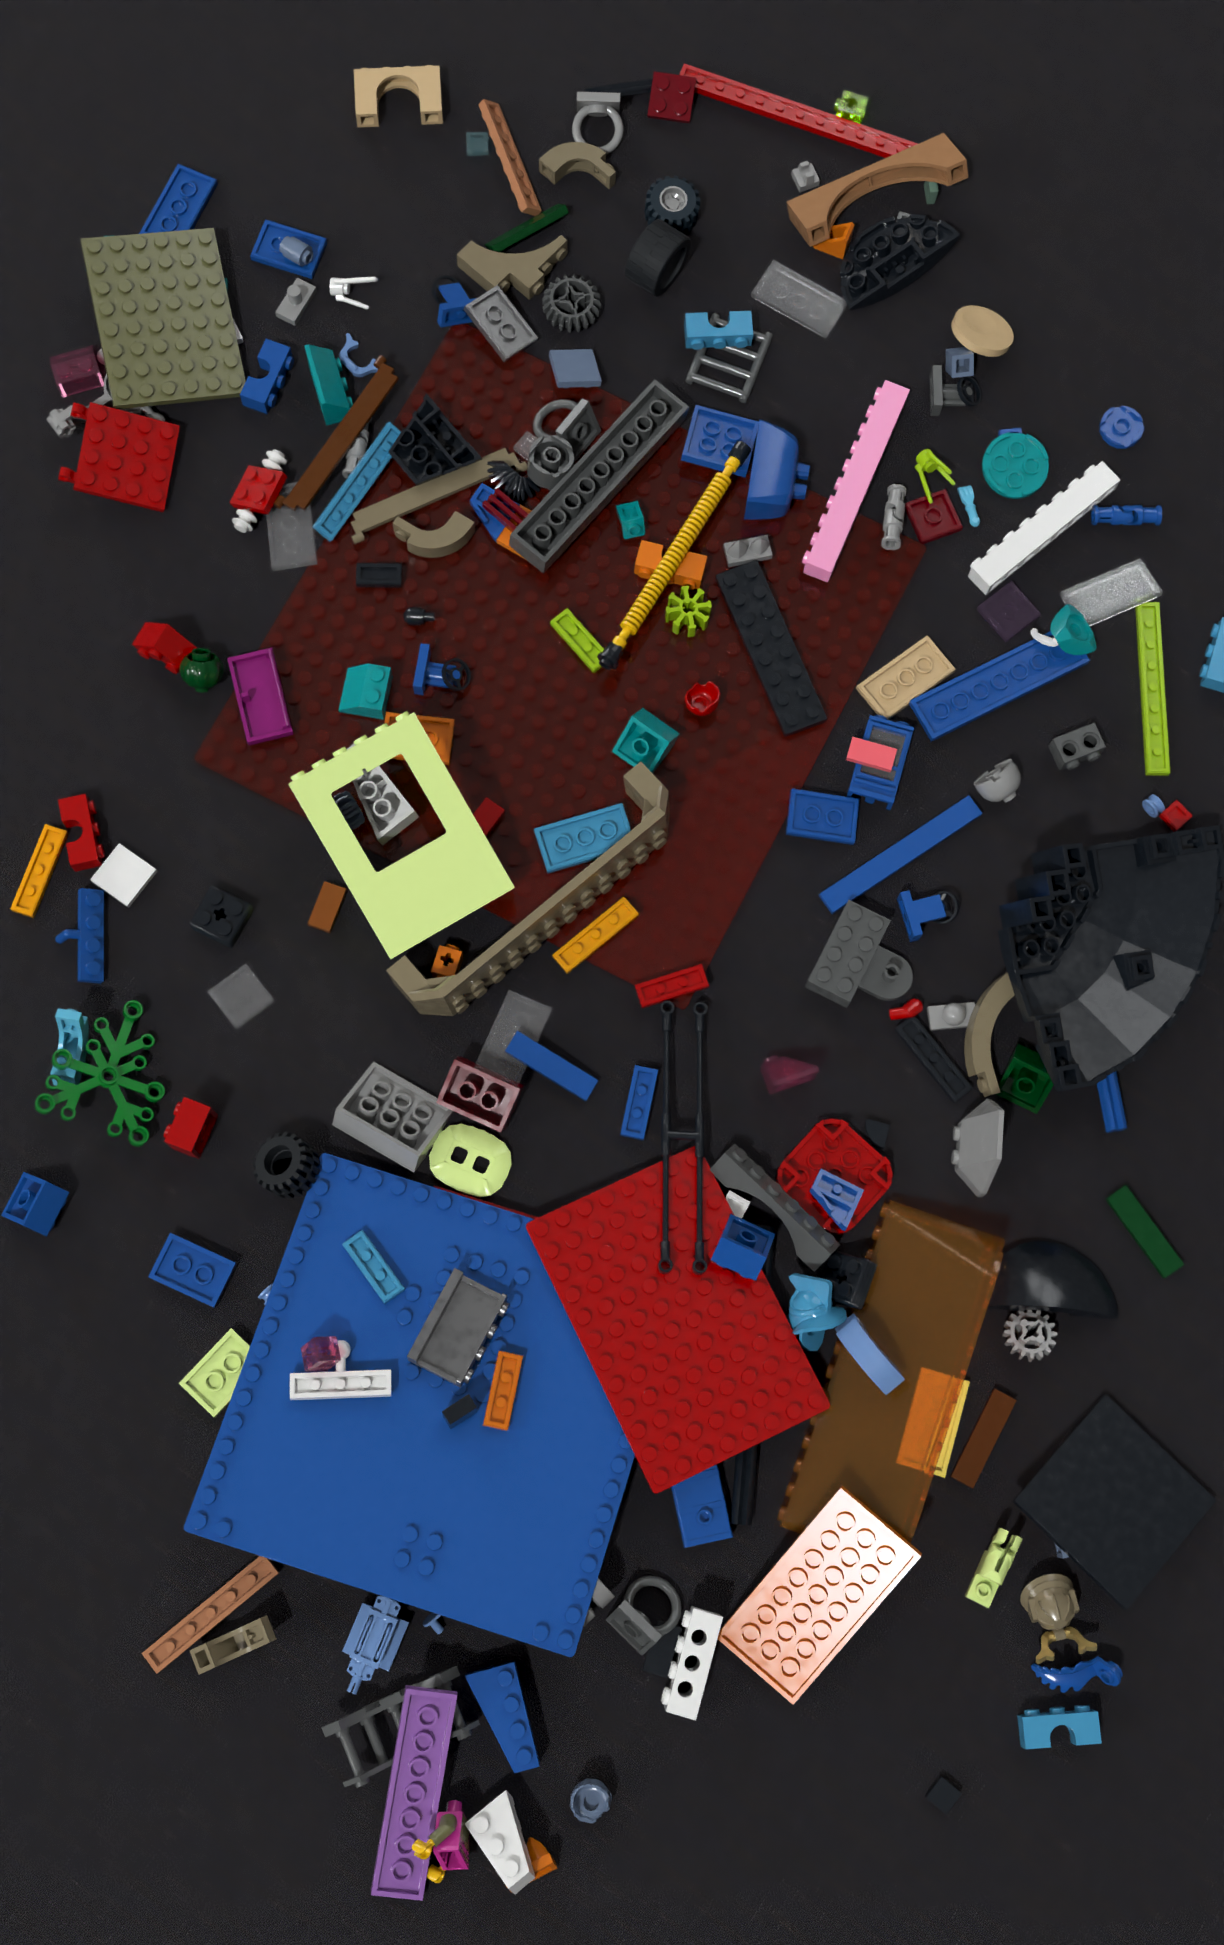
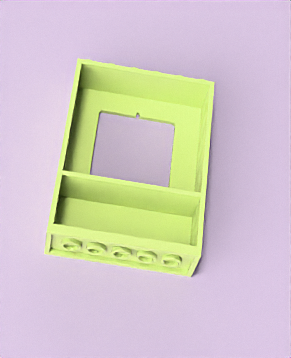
[288,711,515,959]

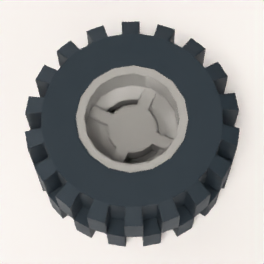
[644,175,700,234]

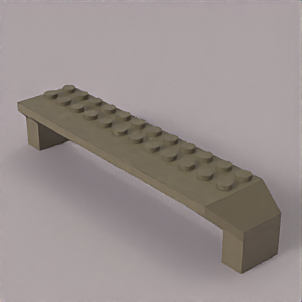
[386,762,670,1016]

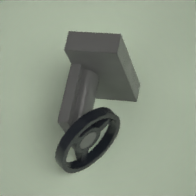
[929,365,982,416]

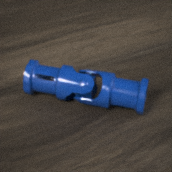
[1091,505,1162,526]

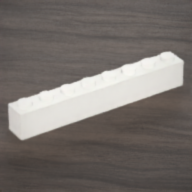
[968,461,1120,595]

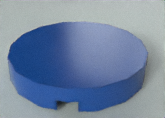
[1099,406,1144,449]

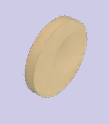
[951,305,1014,357]

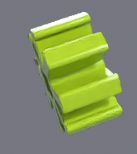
[665,586,712,637]

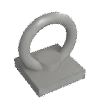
[572,92,623,154]

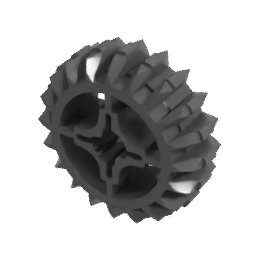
[542,274,601,333]

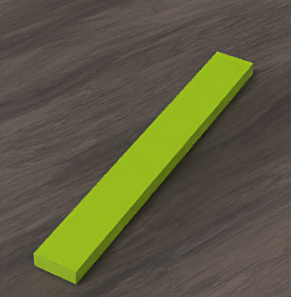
[1135,602,1170,776]

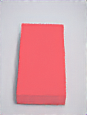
[846,737,897,772]

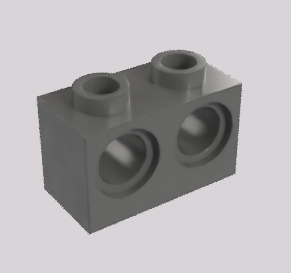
[1048,723,1106,770]

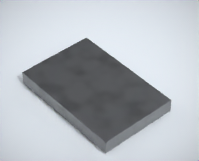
[464,285,538,362]

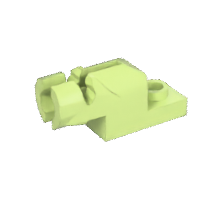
[965,1528,1023,1608]

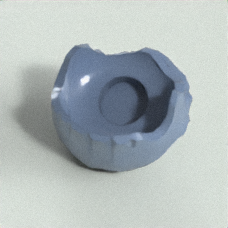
[570,1778,612,1824]

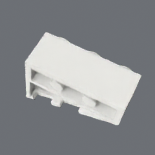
[465,1790,536,1894]

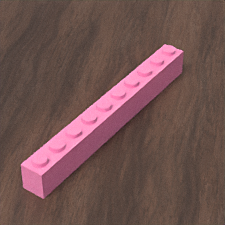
[802,380,910,583]

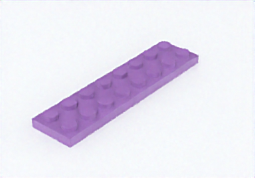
[371,1685,457,1901]

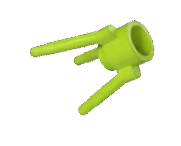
[915,449,956,504]

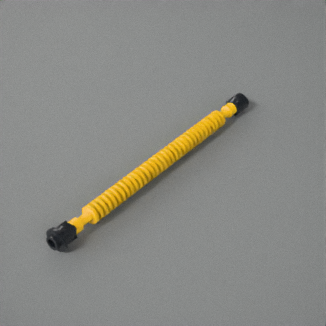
[597,441,751,670]

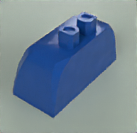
[744,419,810,520]

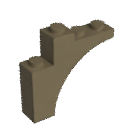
[457,235,568,300]

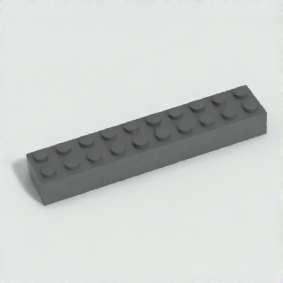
[509,379,689,574]

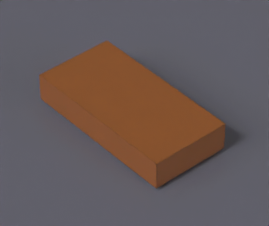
[308,881,347,933]

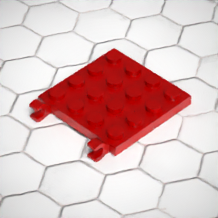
[58,402,180,512]

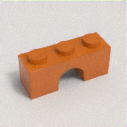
[634,540,707,590]

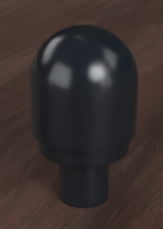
[403,607,436,626]

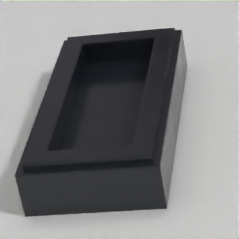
[356,563,402,588]
[642,1620,682,1678]

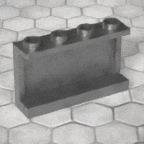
[407,1268,509,1388]

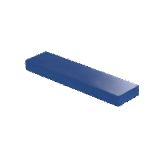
[504,1031,598,1101]

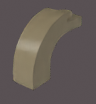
[539,142,616,190]
[393,511,475,558]

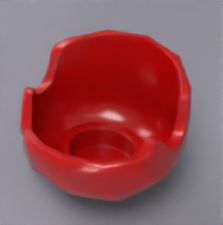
[684,681,721,716]

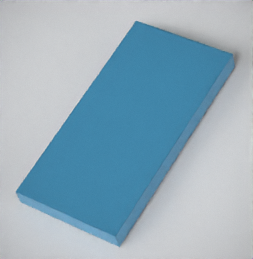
[534,803,631,874]

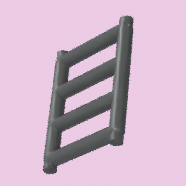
[685,313,773,403]

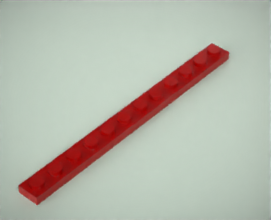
[679,63,917,158]

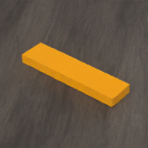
[10,824,69,918]
[552,896,639,974]

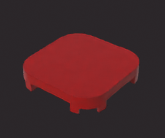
[776,1118,893,1235]

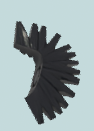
[487,461,542,502]

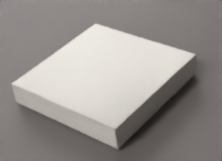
[90,843,158,908]

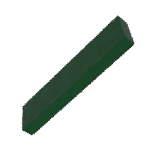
[485,204,568,252]
[1105,1185,1184,1279]

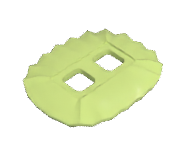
[429,1123,512,1197]

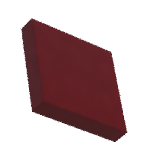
[905,489,963,545]

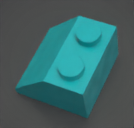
[338,663,393,720]
[612,708,680,774]

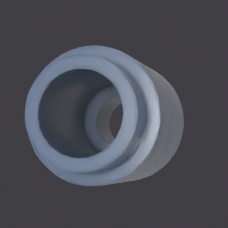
[279,236,313,267]

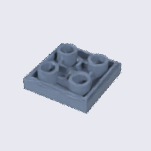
[549,349,602,388]

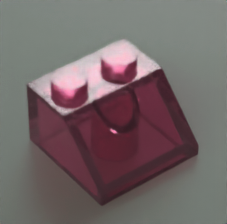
[50,345,104,398]

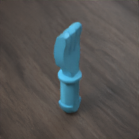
[957,485,980,527]

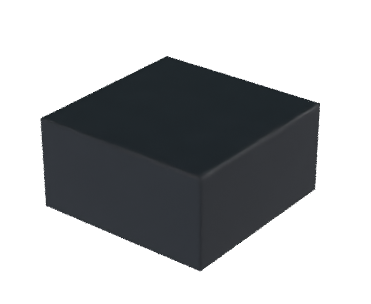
[442,1394,478,1429]

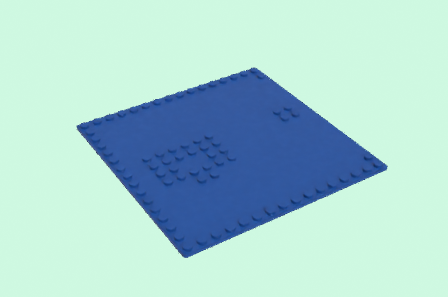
[184,1153,635,1657]

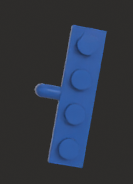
[55,888,104,984]

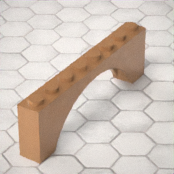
[786,133,968,247]

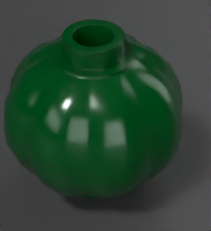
[179,648,224,693]

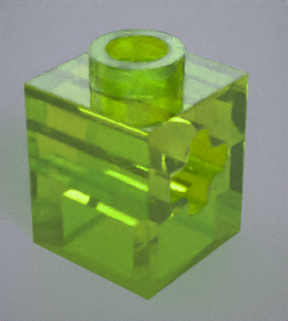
[834,90,869,124]

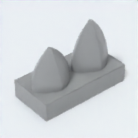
[723,535,773,567]

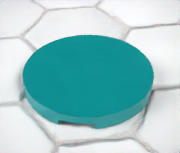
[982,432,1049,499]

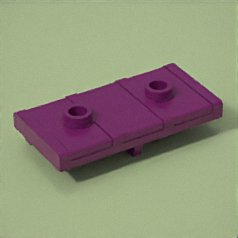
[227,647,293,745]

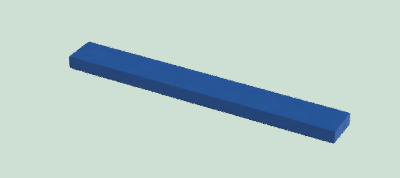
[819,795,983,914]

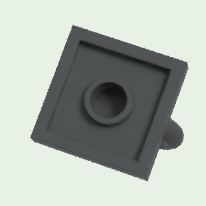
[533,399,601,463]
[605,1576,682,1655]

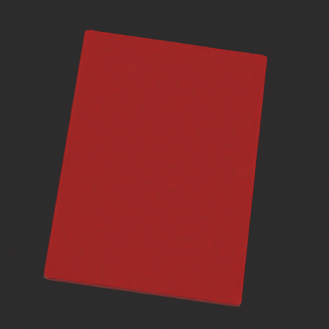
[526,1146,830,1494]

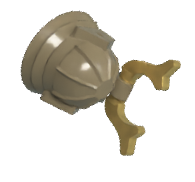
[1020,1574,1097,1664]

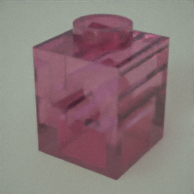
[301,1336,341,1372]

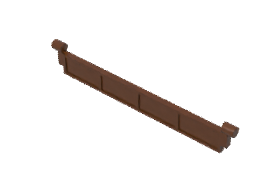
[273,355,399,511]

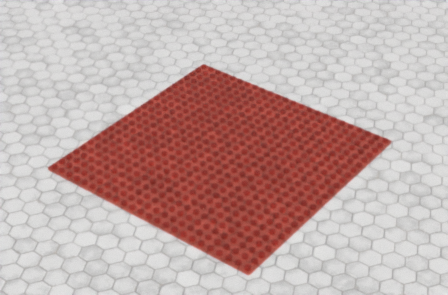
[194,324,926,1010]

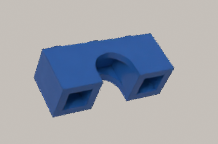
[240,339,294,414]

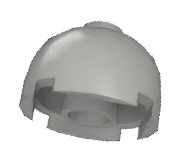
[974,759,1021,802]

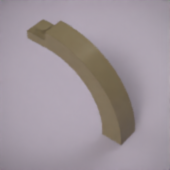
[964,972,1015,1097]

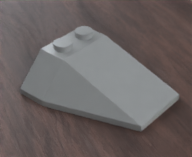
[951,1099,1004,1197]

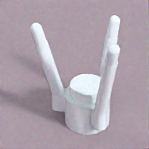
[330,277,378,309]

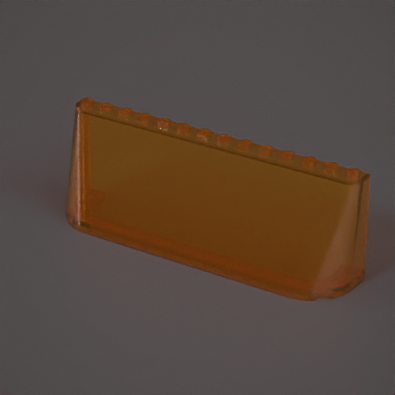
[777,1200,1005,1543]

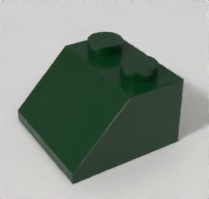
[996,1044,1054,1114]

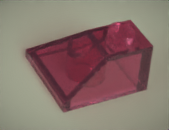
[760,1055,819,1095]

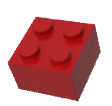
[164,1097,218,1159]

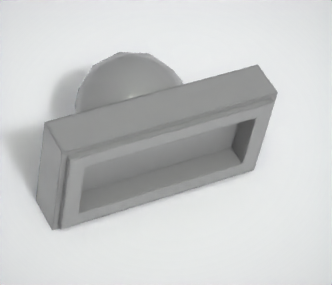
[927,1002,975,1031]

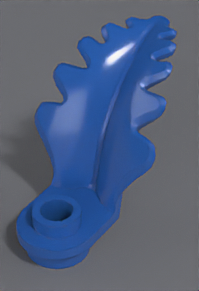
[1031,1656,1123,1693]

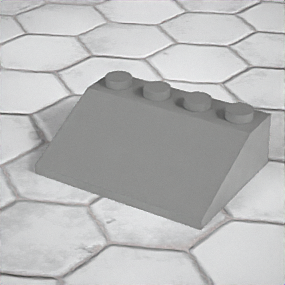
[332,1062,454,1172]

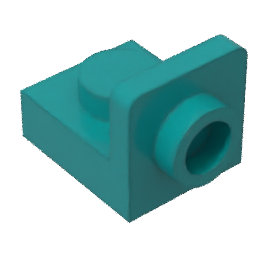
[616,501,645,539]

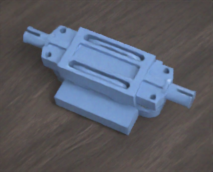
[342,1596,409,1695]

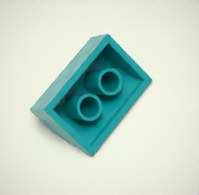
[304,344,353,426]

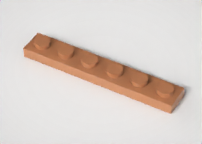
[478,99,542,216]
[141,1556,280,1674]

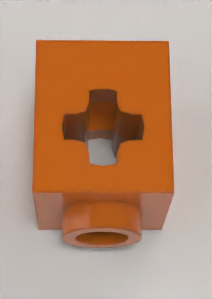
[431,944,463,978]

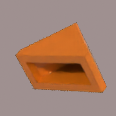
[813,222,854,259]

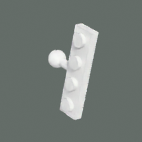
[290,1340,392,1400]

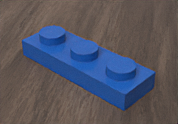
[620,1065,658,1140]

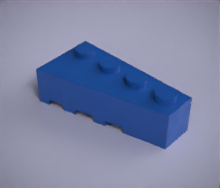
[465,1660,540,1773]

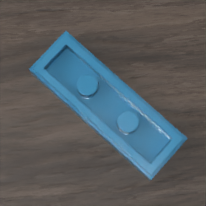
[342,1230,405,1304]

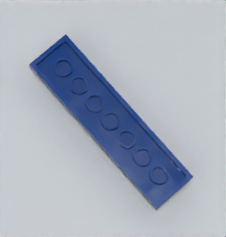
[909,631,1090,742]

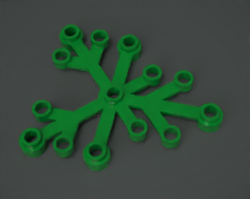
[35,1000,165,1147]

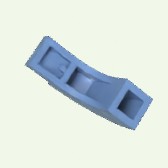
[835,1313,905,1395]

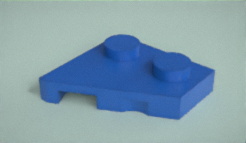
[470,483,520,542]
[809,1169,864,1231]

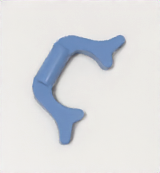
[339,333,378,377]

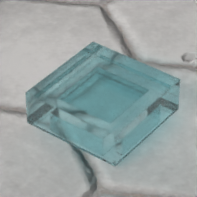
[466,132,488,156]

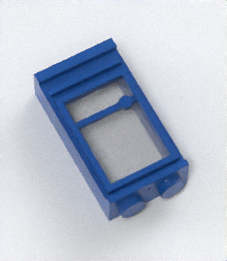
[846,715,914,810]

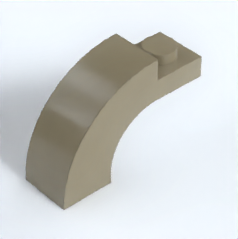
[190,1615,276,1675]

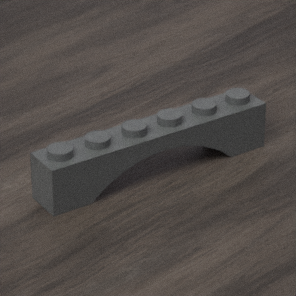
[710,1144,840,1272]

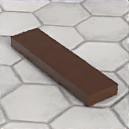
[950,1388,1017,1489]

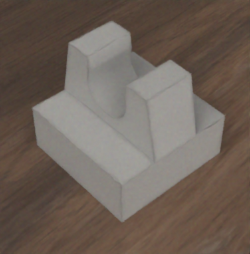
[791,161,820,193]

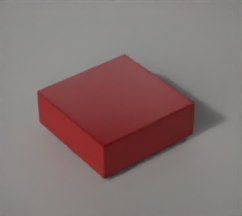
[1159,800,1193,832]

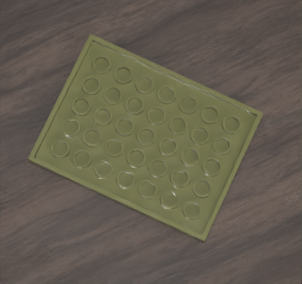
[81,228,246,409]

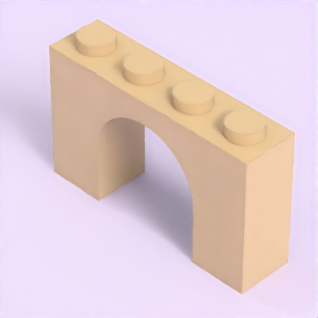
[354,65,443,128]

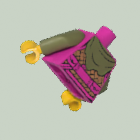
[412,1800,469,1883]

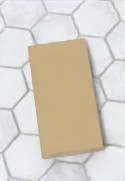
[856,635,956,720]

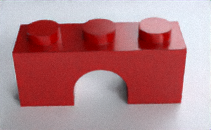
[58,794,105,872]

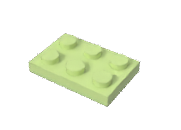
[179,1328,250,1418]

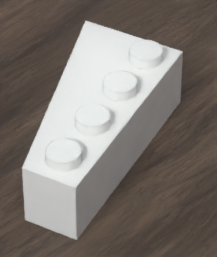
[347,744,419,846]

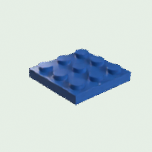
[681,405,759,478]

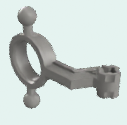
[46,348,165,438]

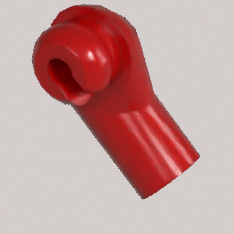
[889,998,923,1020]

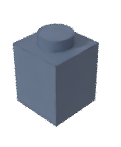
[946,347,974,378]

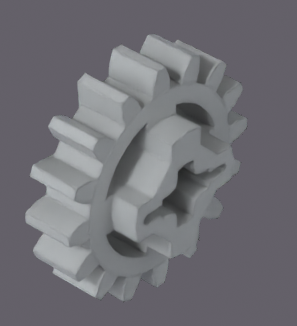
[1002,1310,1057,1362]

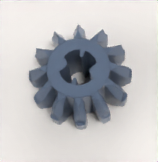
[333,791,365,830]

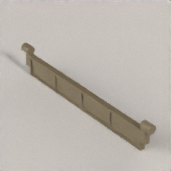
[351,448,527,544]

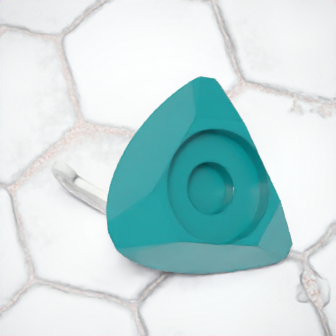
[1031,604,1097,655]

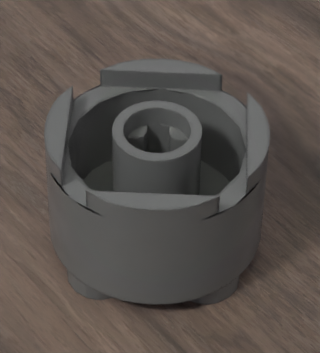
[527,435,574,491]

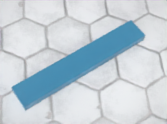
[312,422,401,542]

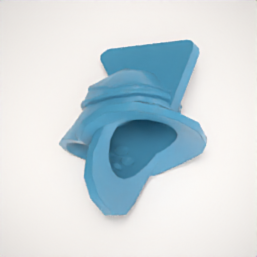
[786,1273,847,1351]

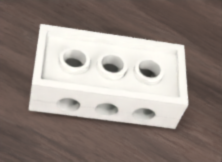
[661,1606,723,1721]

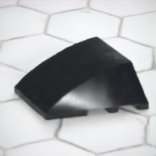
[389,393,482,486]

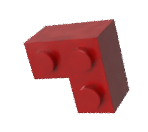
[131,622,197,674]

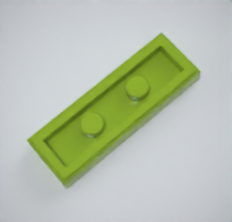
[550,608,604,673]

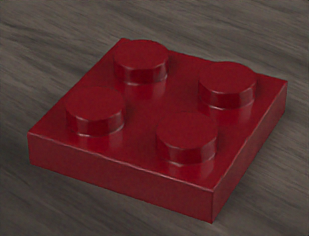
[647,71,696,124]

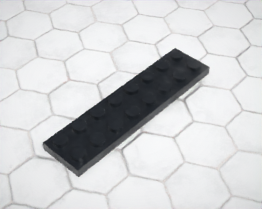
[715,560,828,737]

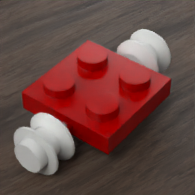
[229,449,287,533]

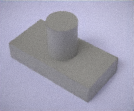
[275,278,317,326]

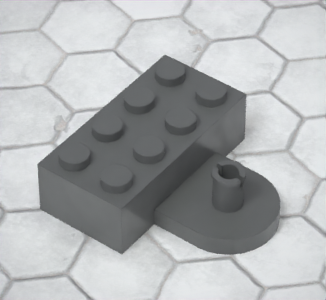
[805,900,913,1008]

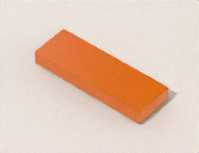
[482,1351,523,1431]

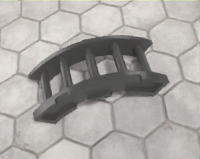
[321,1666,480,1788]

